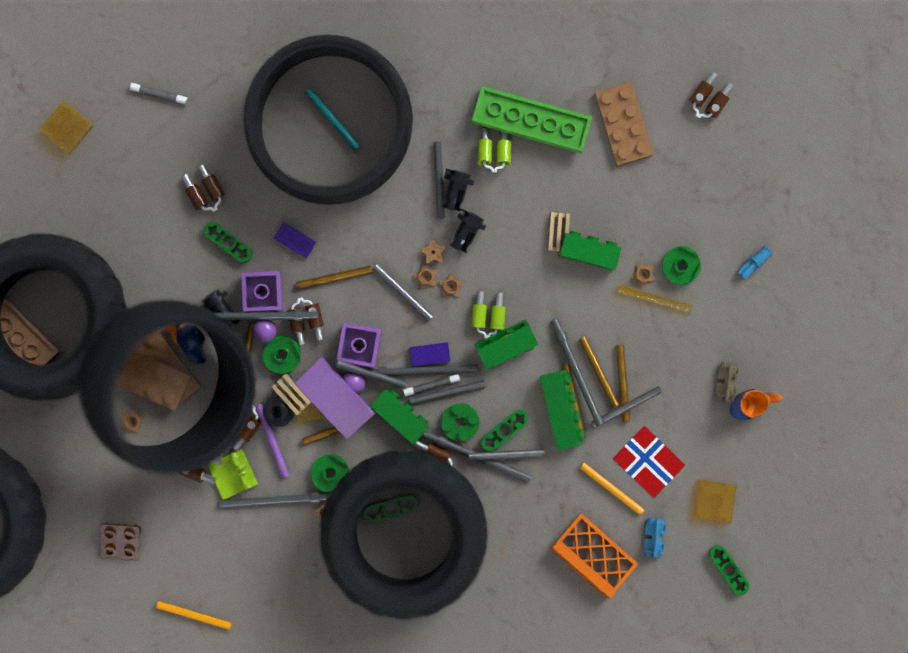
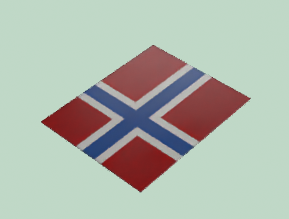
[613,426,685,498]

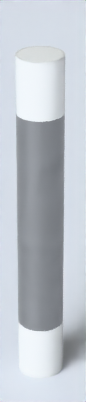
[130,83,187,104]
[403,374,460,397]

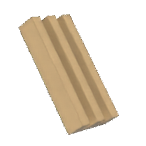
[548,212,570,252]
[272,374,312,415]

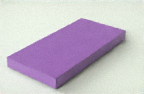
[294,357,375,439]

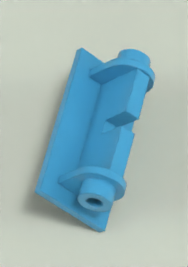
[644,518,666,558]

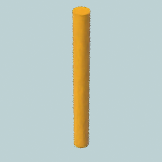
[580,463,645,515]
[156,601,232,630]

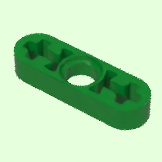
[204,222,253,263]
[481,410,528,451]
[364,495,418,523]
[709,545,749,595]

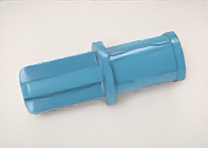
[738,246,773,279]

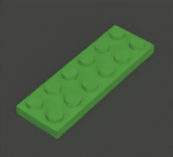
[471,86,592,154]

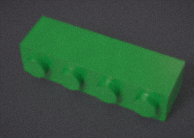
[540,369,585,451]

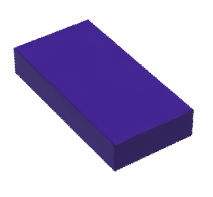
[274,222,317,259]
[410,342,450,366]

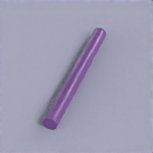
[255,404,289,478]

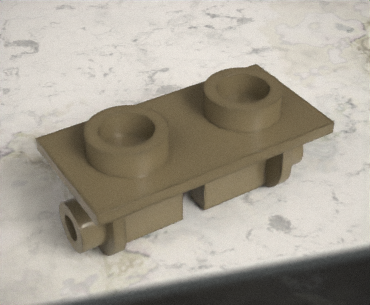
[715,362,739,402]

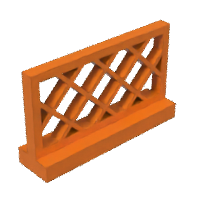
[550,513,638,599]

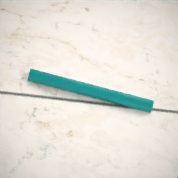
[305,88,361,150]

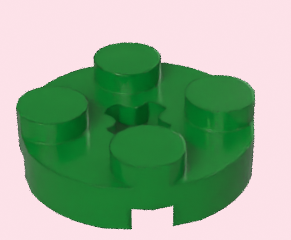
[662,246,701,285]
[262,336,301,374]
[441,403,479,441]
[311,454,350,492]

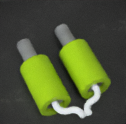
[477,128,511,173]
[471,291,506,338]

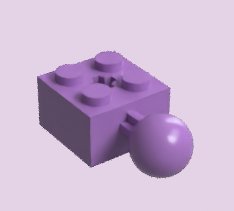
[241,271,284,343]
[337,323,382,395]

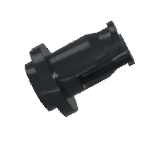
[442,168,475,212]
[450,208,486,253]
[201,289,239,327]
[264,396,295,427]

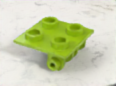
[207,449,258,500]

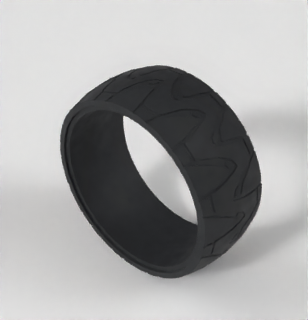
[243,34,413,205]
[79,300,256,474]

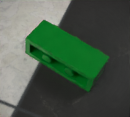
[558,231,621,271]
[474,319,538,370]
[370,389,429,445]

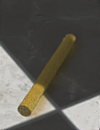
[617,285,692,313]

